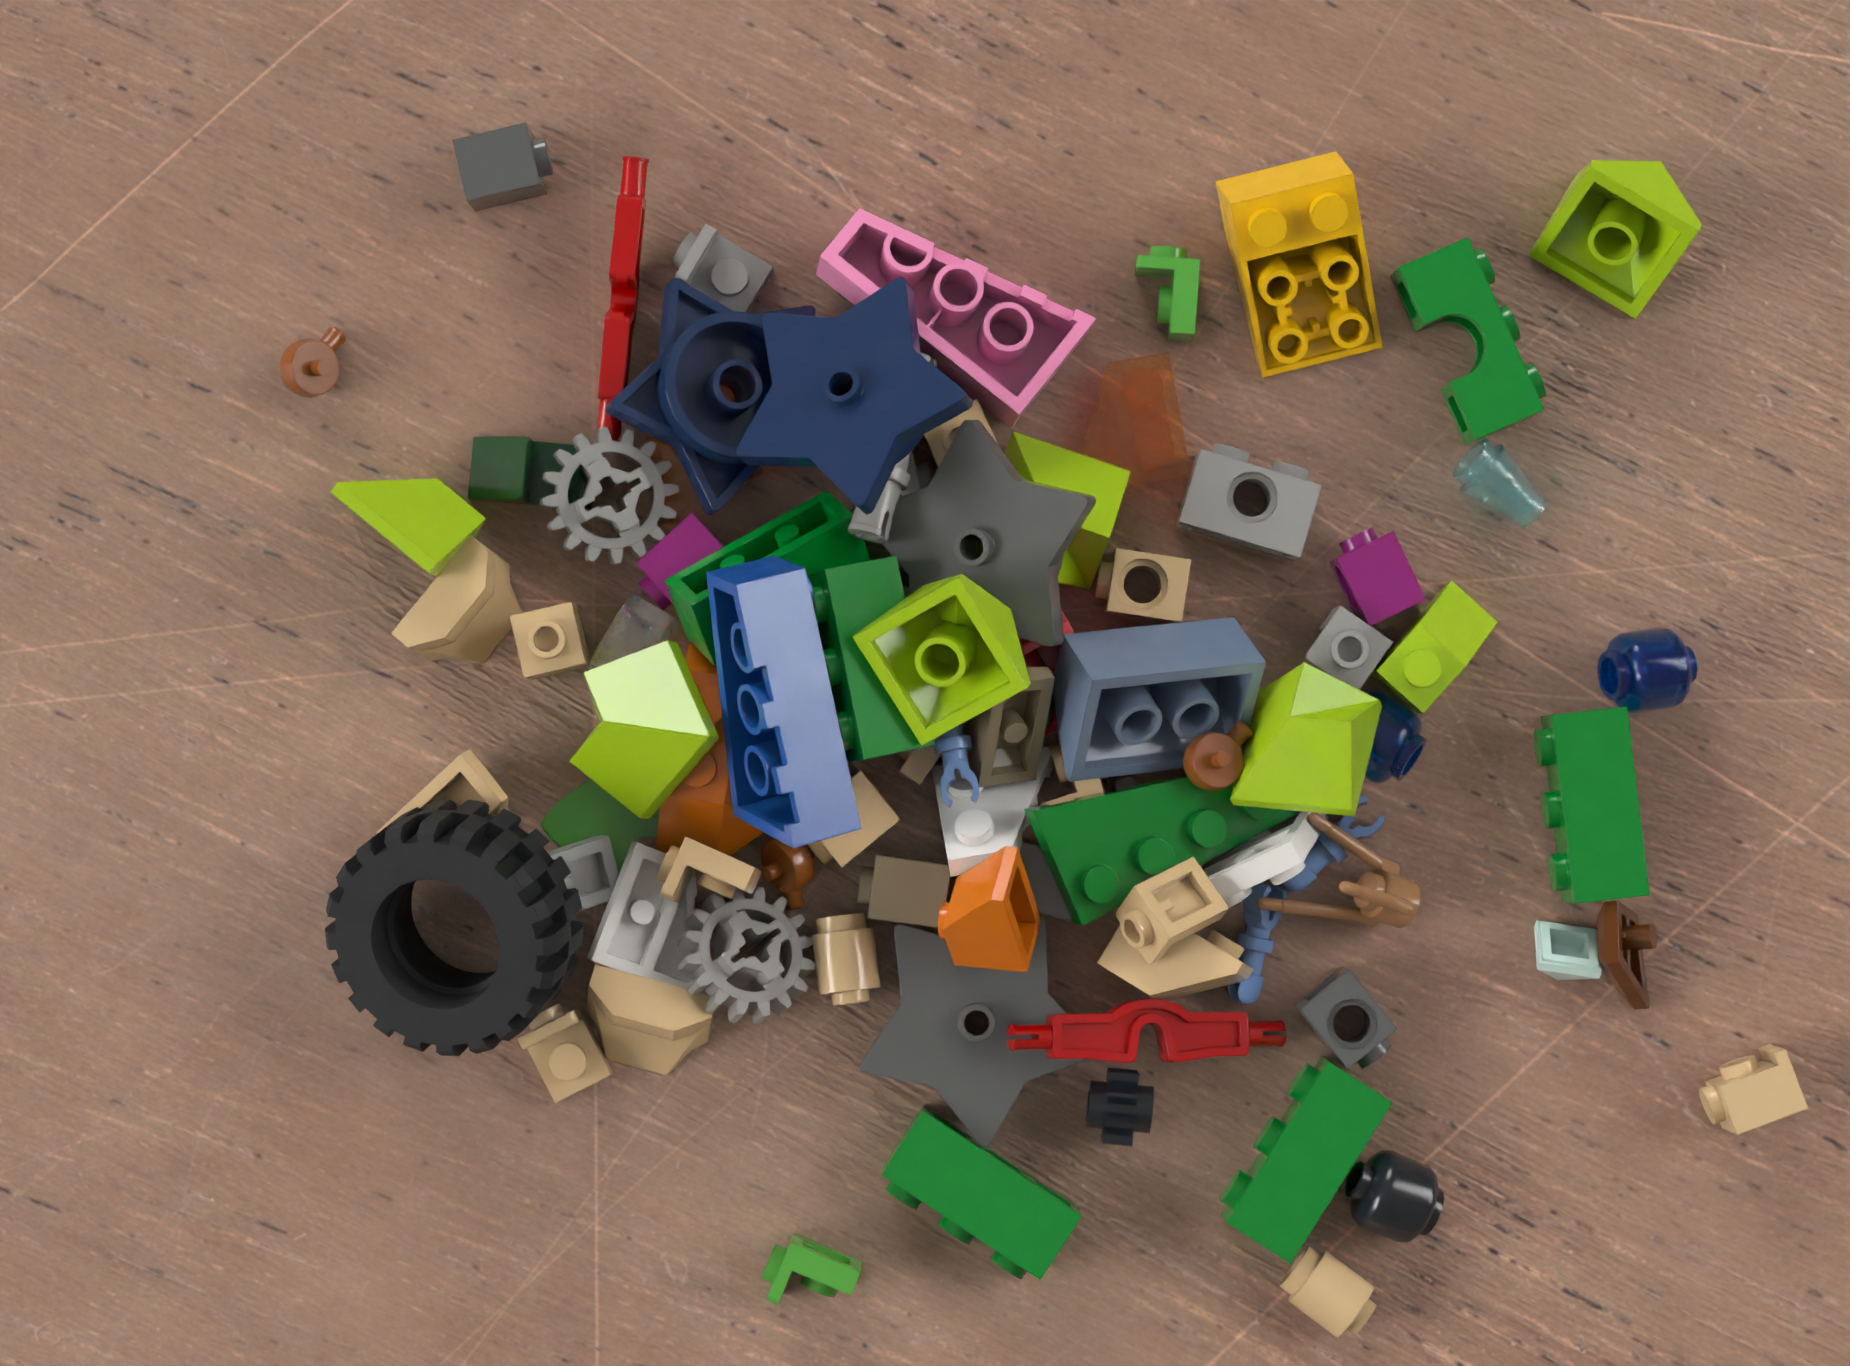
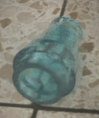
[1452,439,1547,529]

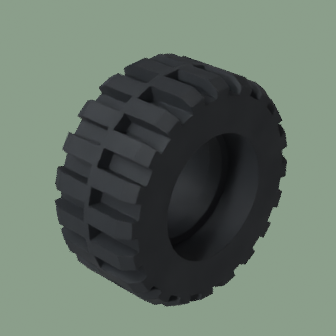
[325,799,584,1056]

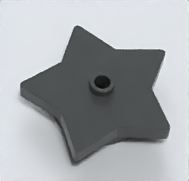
[882,420,1096,647]
[859,914,1088,1147]

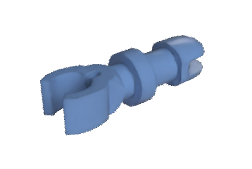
[934,723,979,808]
[1281,796,1385,893]
[1227,883,1288,1005]

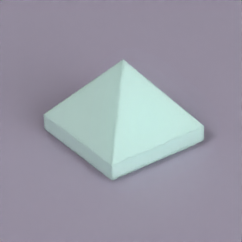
[1534,920,1602,980]

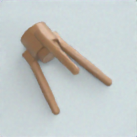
[1257,812,1421,928]

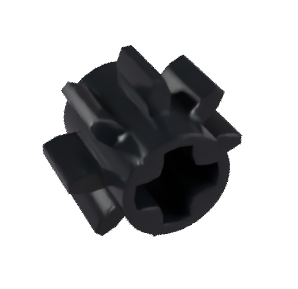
[1086,1067,1154,1147]

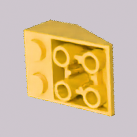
[1215,151,1383,378]

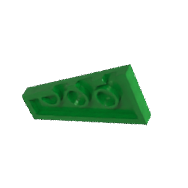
[1024,776,1295,926]

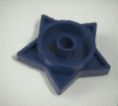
[736,277,973,515]
[605,278,816,515]

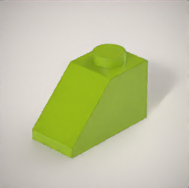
[1370,580,1498,715]

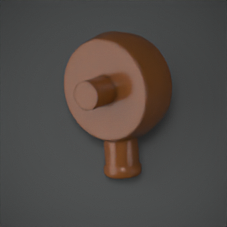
[280,327,346,398]
[1183,721,1253,791]
[761,837,815,910]

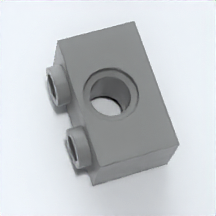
[1175,443,1322,561]

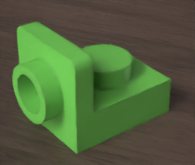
[1135,246,1201,342]
[761,1233,862,1305]

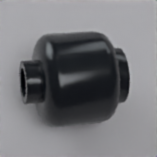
[1345,1150,1444,1242]

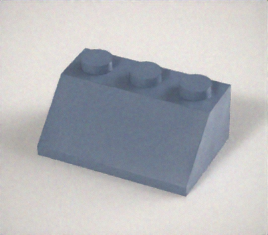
[1053,617,1266,782]

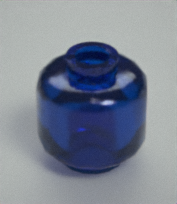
[1597,627,1697,713]
[1365,691,1427,783]

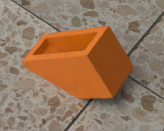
[938,846,1042,973]

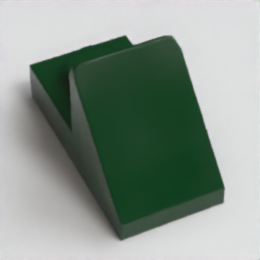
[468,436,594,510]

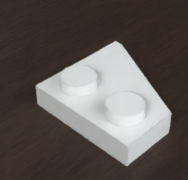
[932,746,1054,877]
[1201,811,1328,908]
[587,841,705,993]

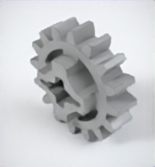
[540,427,679,564]
[677,886,816,1024]

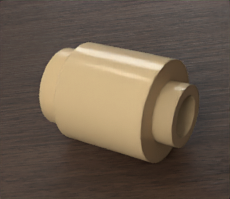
[812,913,881,1006]
[1279,1246,1377,1338]

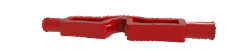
[595,156,649,441]
[1007,999,1286,1063]

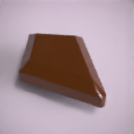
[1597,900,1657,1010]

